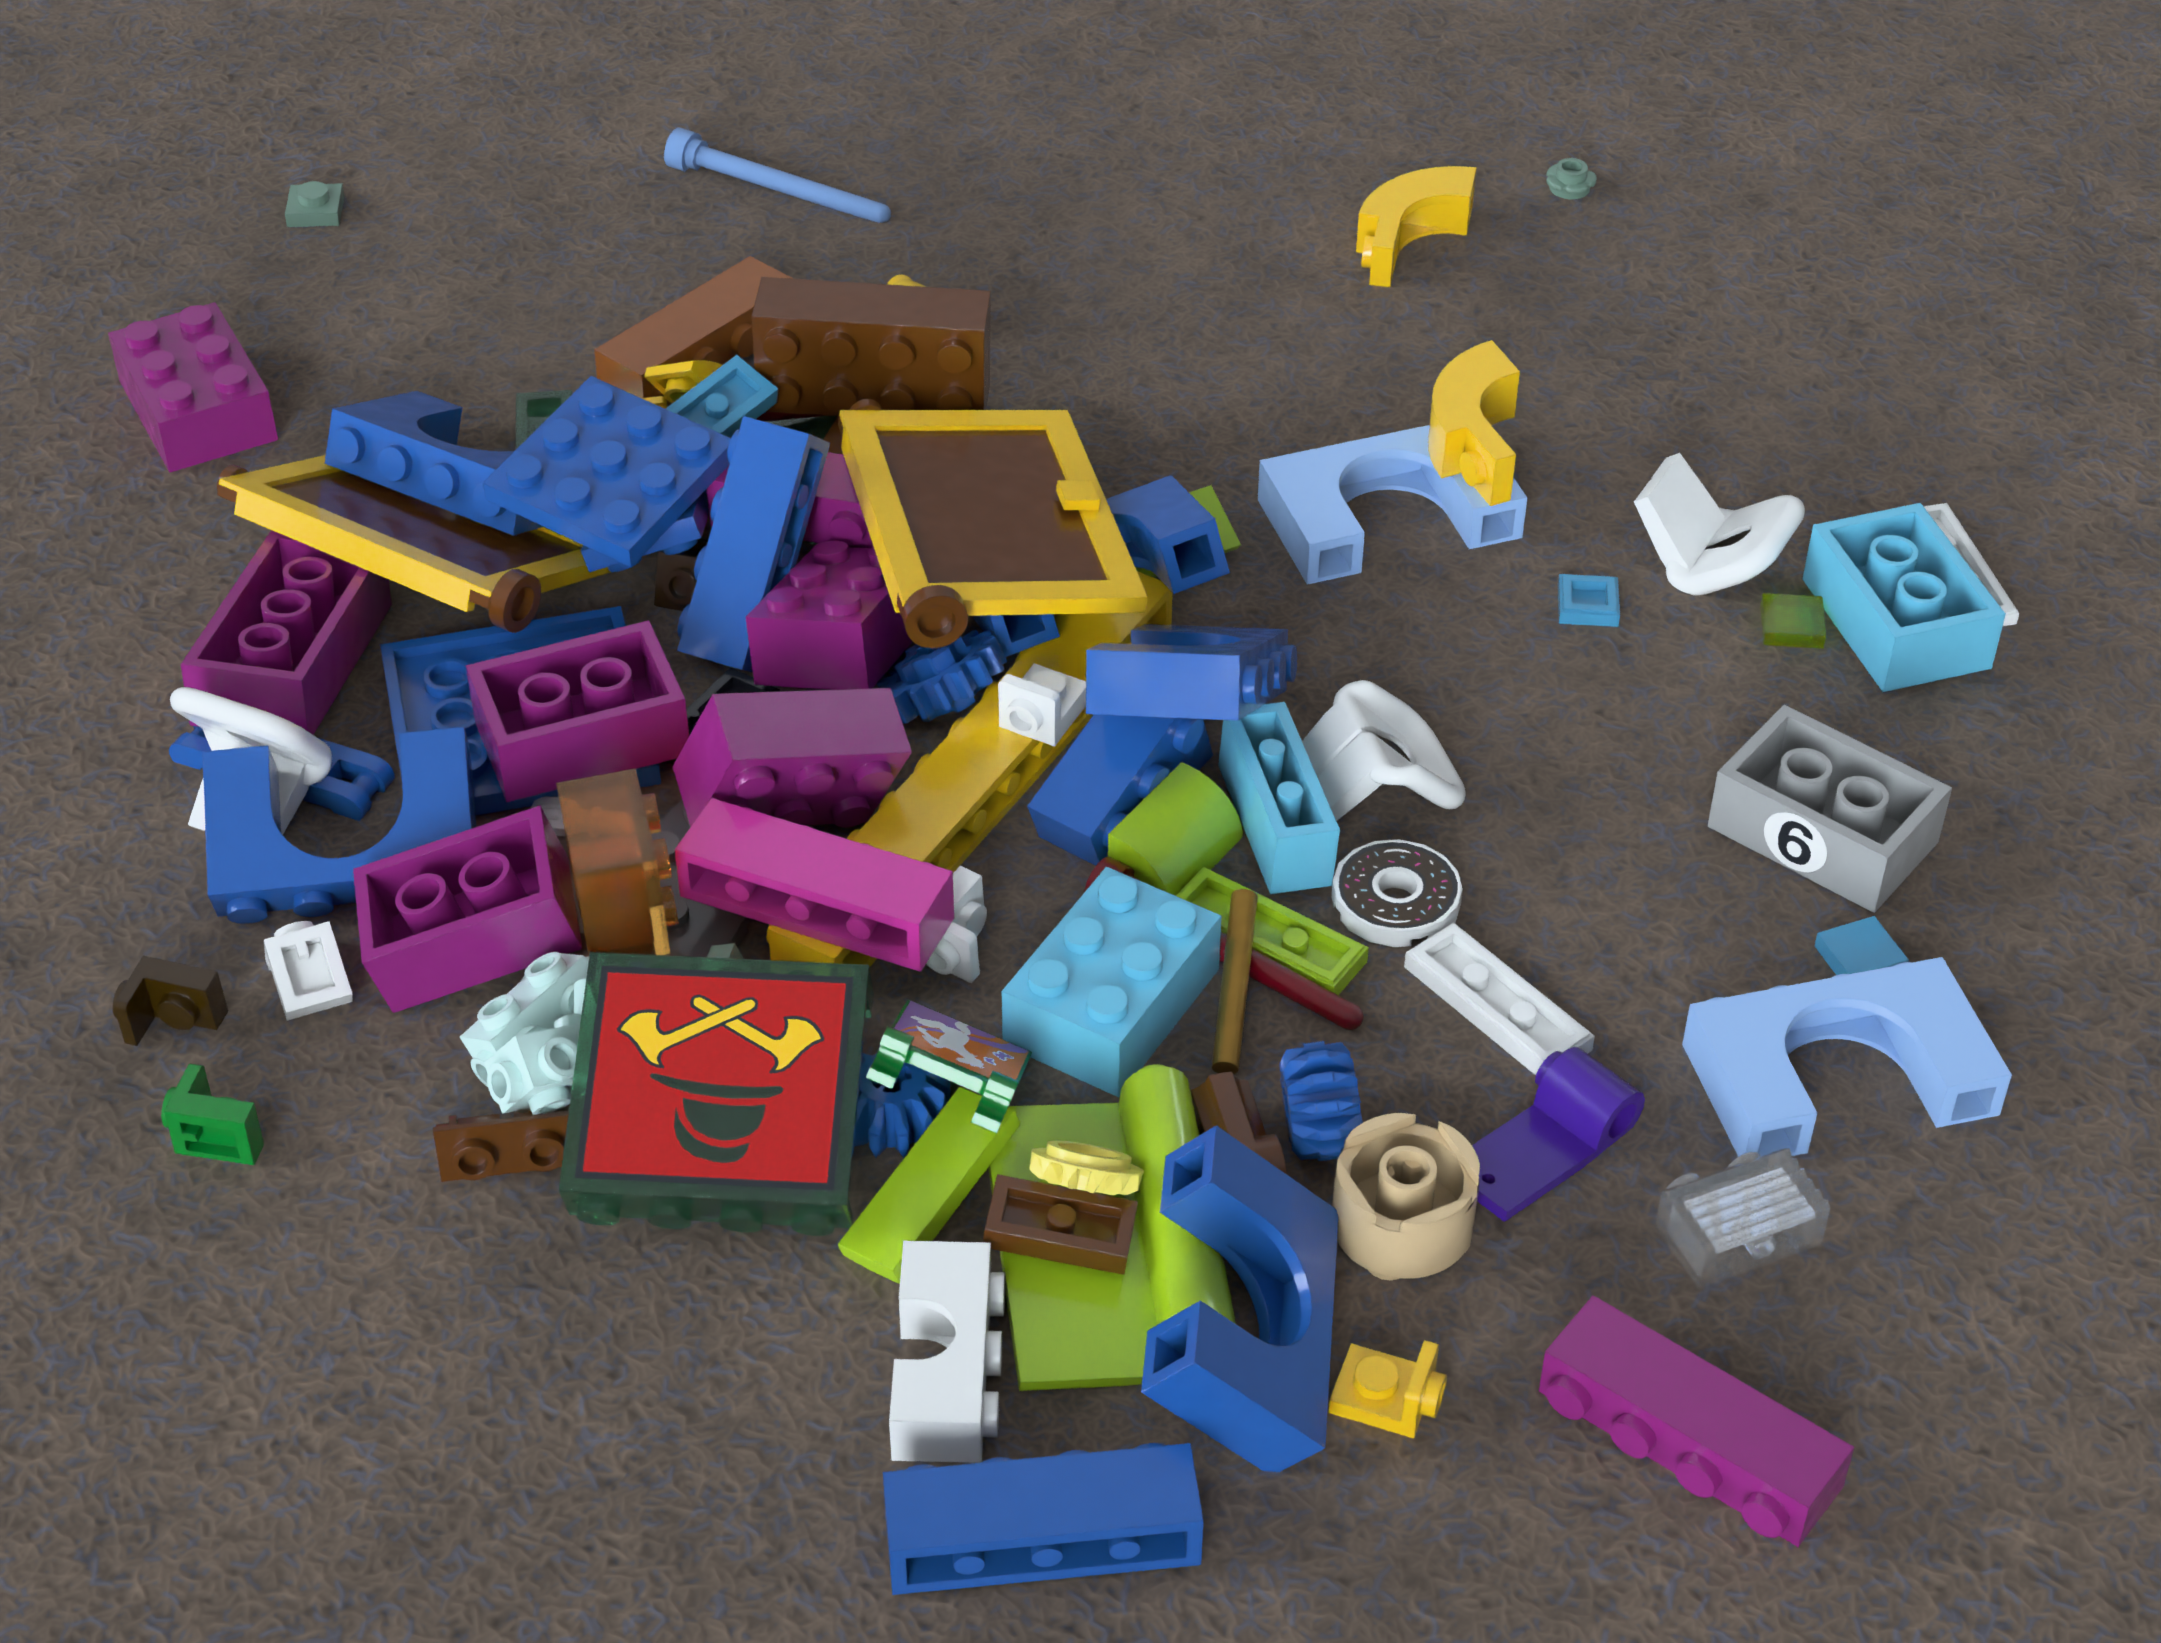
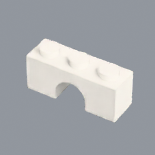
[889,1241,1005,1463]

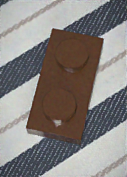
[983,1174,1138,1275]

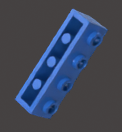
[677,416,830,672]
[883,1443,1204,1595]

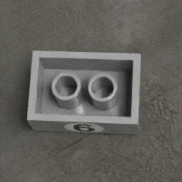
[1707,705,1952,913]

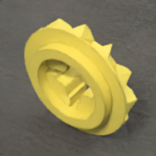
[1029,1140,1144,1196]

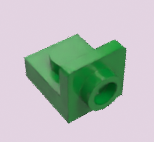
[161,1063,264,1165]

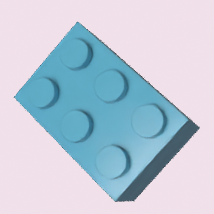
[1802,503,2006,692]
[1002,867,1221,1097]

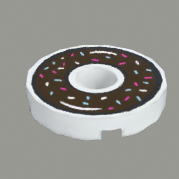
[1331,839,1463,947]

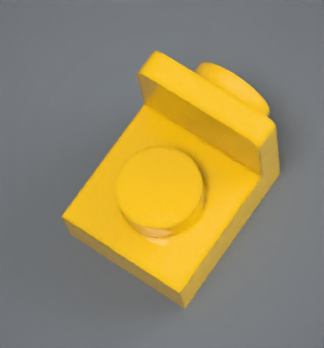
[1328,1340,1447,1438]

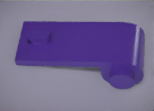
[1472,1047,1645,1222]

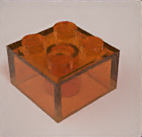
[556,769,679,966]

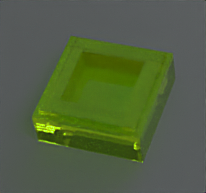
[1760,593,1826,649]

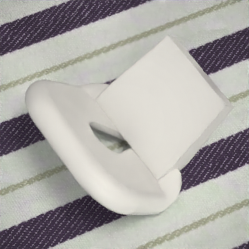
[1634,453,1805,596]
[1302,680,1466,821]
[170,687,332,835]

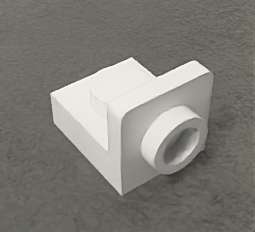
[998,663,1086,747]
[926,865,987,983]
[264,921,353,1021]

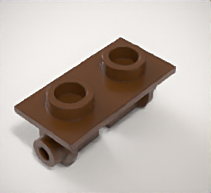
[433,1107,579,1182]

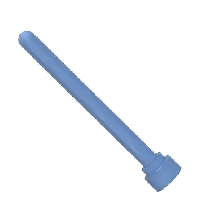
[664,127,891,223]

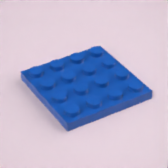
[380,606,661,815]

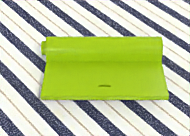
[988,1064,1236,1391]

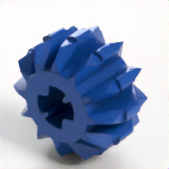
[1279,1041,1363,1161]
[840,1044,951,1158]

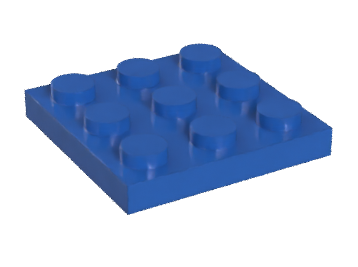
[483,376,731,568]

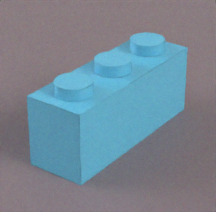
[1218,702,1340,894]

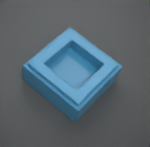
[1558,574,1620,627]
[1815,916,1909,975]

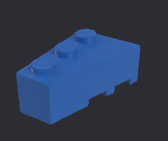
[1027,715,1213,866]

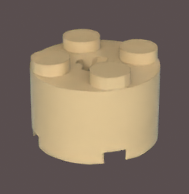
[1332,1113,1480,1281]

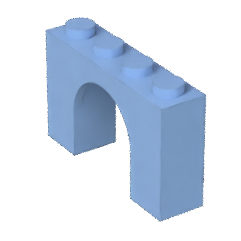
[1258,425,1527,585]
[1682,957,2012,1166]

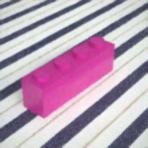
[675,798,954,972]

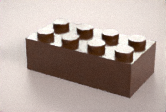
[752,277,991,416]

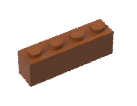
[594,256,793,406]

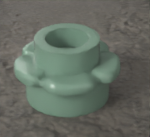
[1546,158,1597,199]

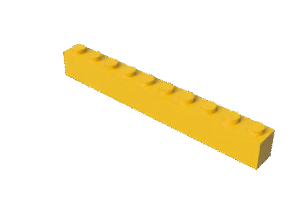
[766,571,1173,985]

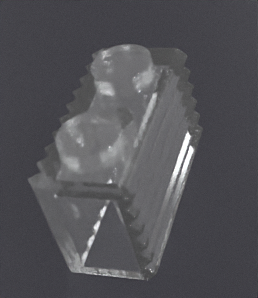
[1655,1148,1830,1289]

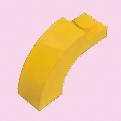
[1356,166,1477,287]
[1428,340,1520,506]

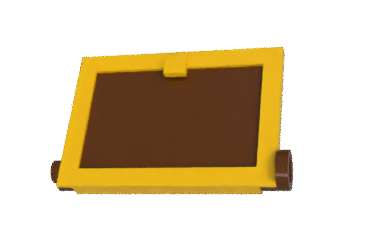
[838,399,1148,648]
[217,455,610,633]

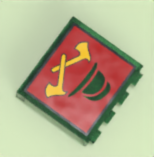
[559,952,874,1236]

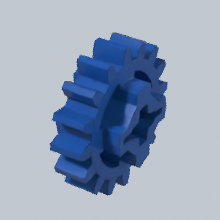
[877,630,1007,724]

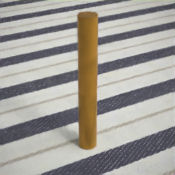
[1212,889,1258,1074]

